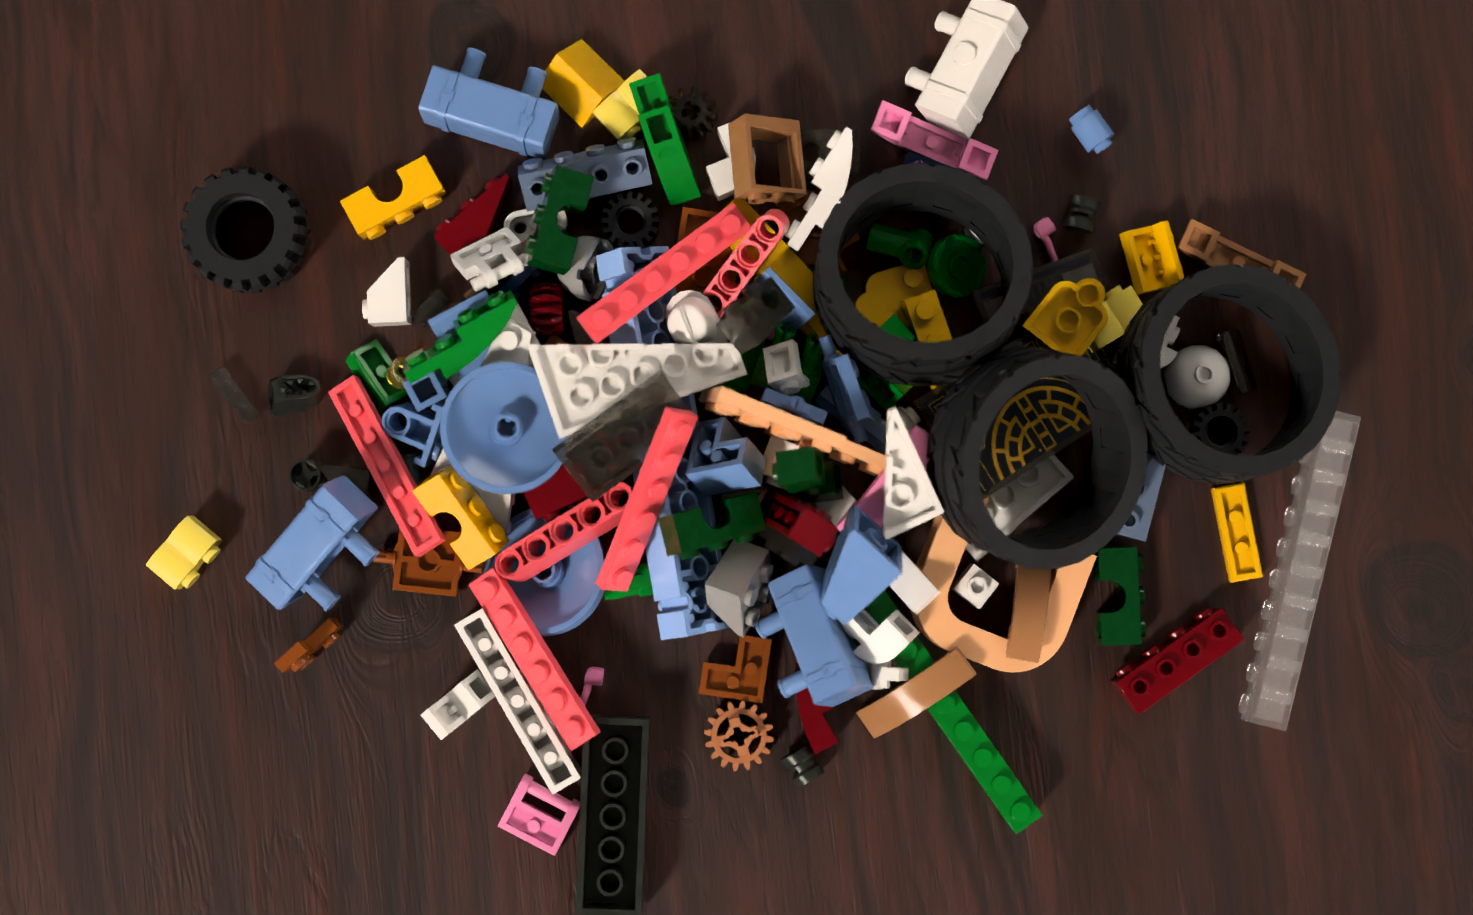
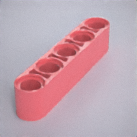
[702,209,789,321]
[495,482,633,583]

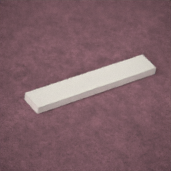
[815,486,941,615]

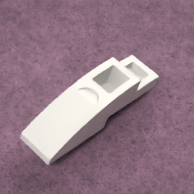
[785,127,853,251]

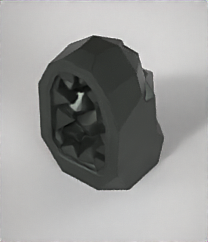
[267,374,323,417]

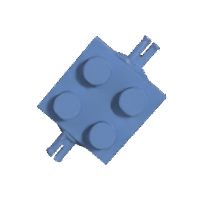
[818,334,870,444]
[759,387,828,426]

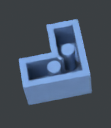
[685,417,766,496]

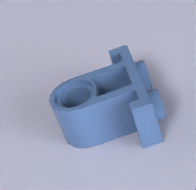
[381,400,446,468]

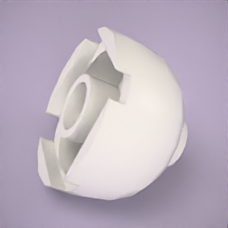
[1164,345,1230,409]

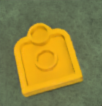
[855,265,932,328]
[1023,278,1108,356]

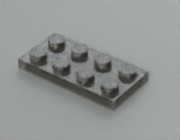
[552,371,700,502]

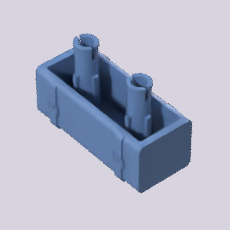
[419,48,560,160]
[245,475,380,612]
[755,564,874,707]

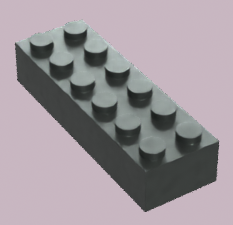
[576,714,651,915]

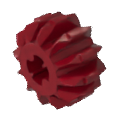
[529,282,565,337]

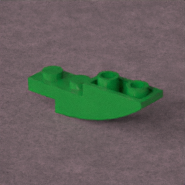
[629,73,701,206]
[402,290,517,384]

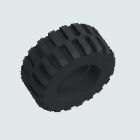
[180,166,312,294]

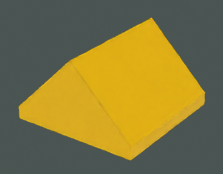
[542,39,625,129]

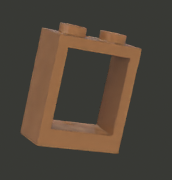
[728,114,807,207]

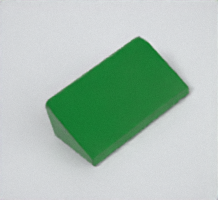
[346,339,408,412]

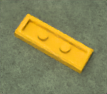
[1211,482,1263,583]

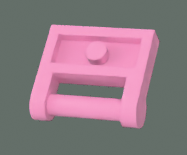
[498,773,580,856]

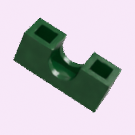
[524,165,594,276]
[772,447,844,504]
[658,492,767,560]
[1093,547,1146,646]

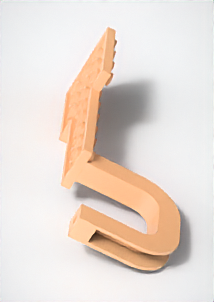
[698,387,1097,673]

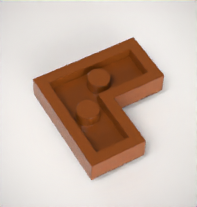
[274,617,344,673]
[698,635,772,703]

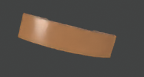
[1177,219,1306,289]
[1006,564,1051,663]
[856,647,977,739]

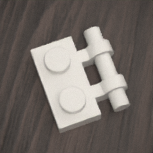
[450,227,529,292]

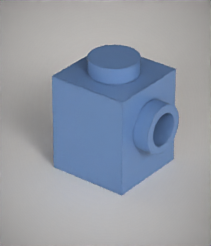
[402,369,449,412]

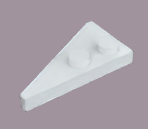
[882,406,944,540]

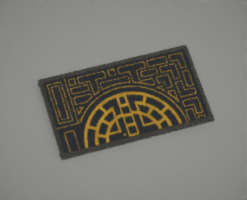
[913,331,1117,499]

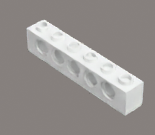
[454,608,582,795]

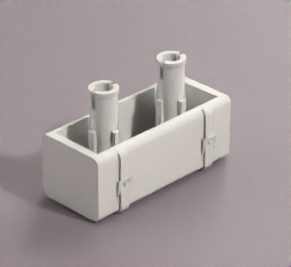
[905,0,1029,140]

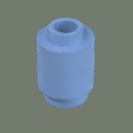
[1069,105,1114,154]

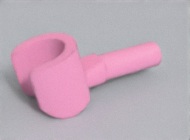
[1033,217,1059,264]
[580,666,604,706]

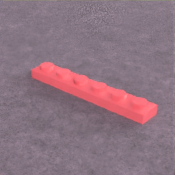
[576,203,751,344]
[328,375,446,557]
[595,407,698,592]
[469,567,601,751]

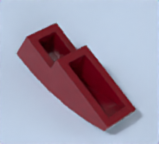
[794,659,838,754]

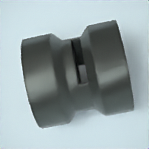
[1062,195,1101,235]
[289,459,327,492]
[781,743,825,787]

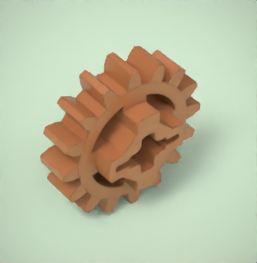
[704,700,774,771]

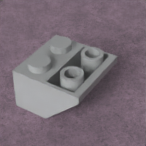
[705,539,773,637]

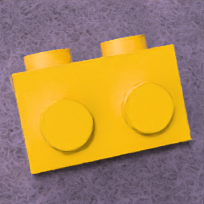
[1119,220,1184,295]

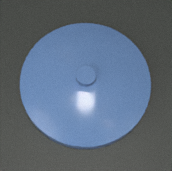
[440,362,573,495]
[483,509,607,636]

